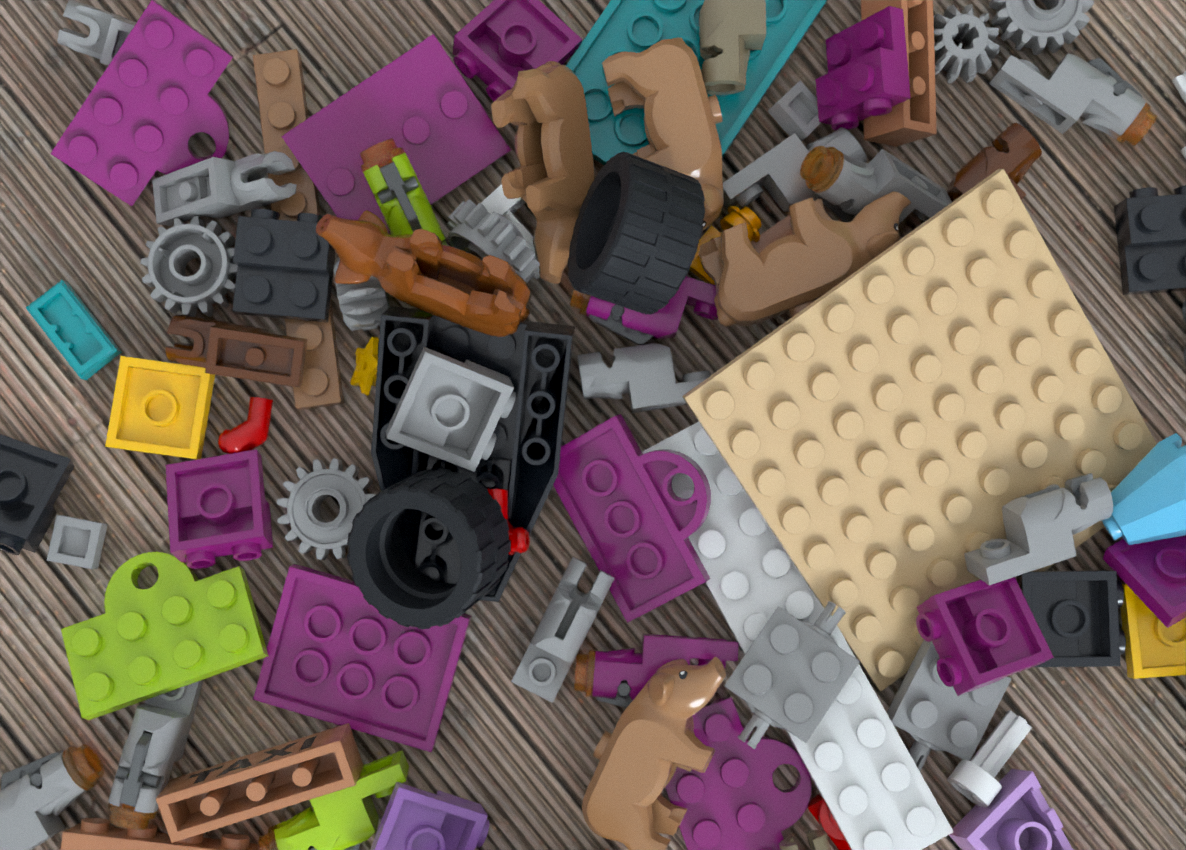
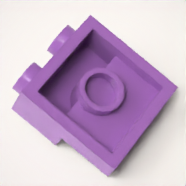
[370,782,489,850]

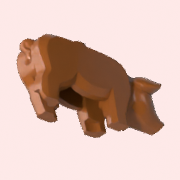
[316,210,530,337]

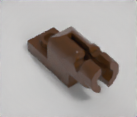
[947,123,1042,202]
[165,314,308,387]

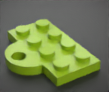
[61,552,269,720]

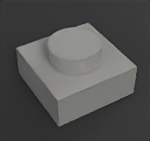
[768,80,821,141]
[47,515,108,569]

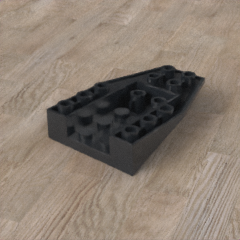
[371,306,575,602]

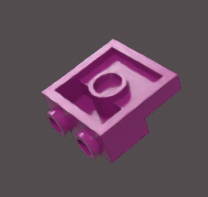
[452,0,582,102]
[815,6,911,130]
[165,449,273,569]
[916,577,1054,696]

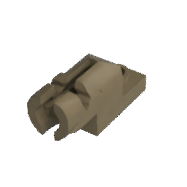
[699,0,766,95]

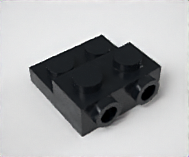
[1114,185,1186,295]
[232,209,336,322]
[0,434,75,555]
[1017,571,1126,667]

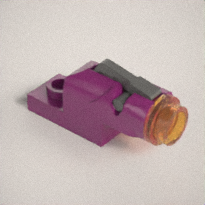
[570,276,719,345]
[574,633,739,708]

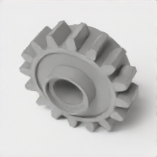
[989,0,1094,55]
[447,199,540,283]
[140,216,238,317]
[277,458,377,560]

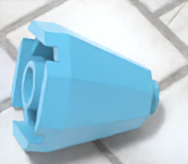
[1102,433,1186,545]

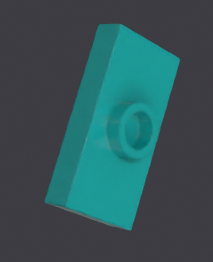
[26,280,122,380]

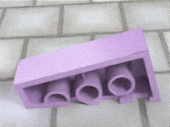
[949,769,1073,850]

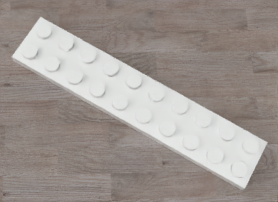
[642,422,954,850]

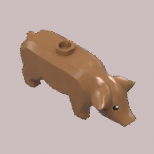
[602,37,724,231]
[491,61,594,284]
[699,191,911,326]
[582,657,726,850]

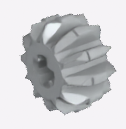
[934,4,1000,84]
[333,258,390,331]

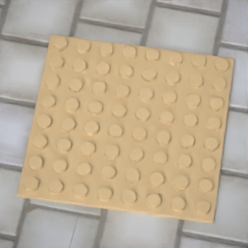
[682,168,1157,692]

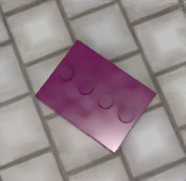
[281,34,511,234]
[253,564,472,753]

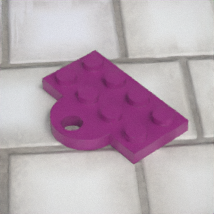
[50,0,233,206]
[553,414,711,623]
[665,695,811,850]

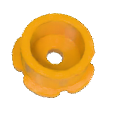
[720,206,762,242]

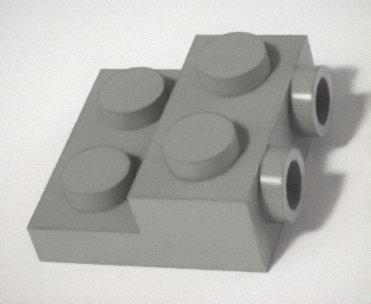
[386,347,516,472]

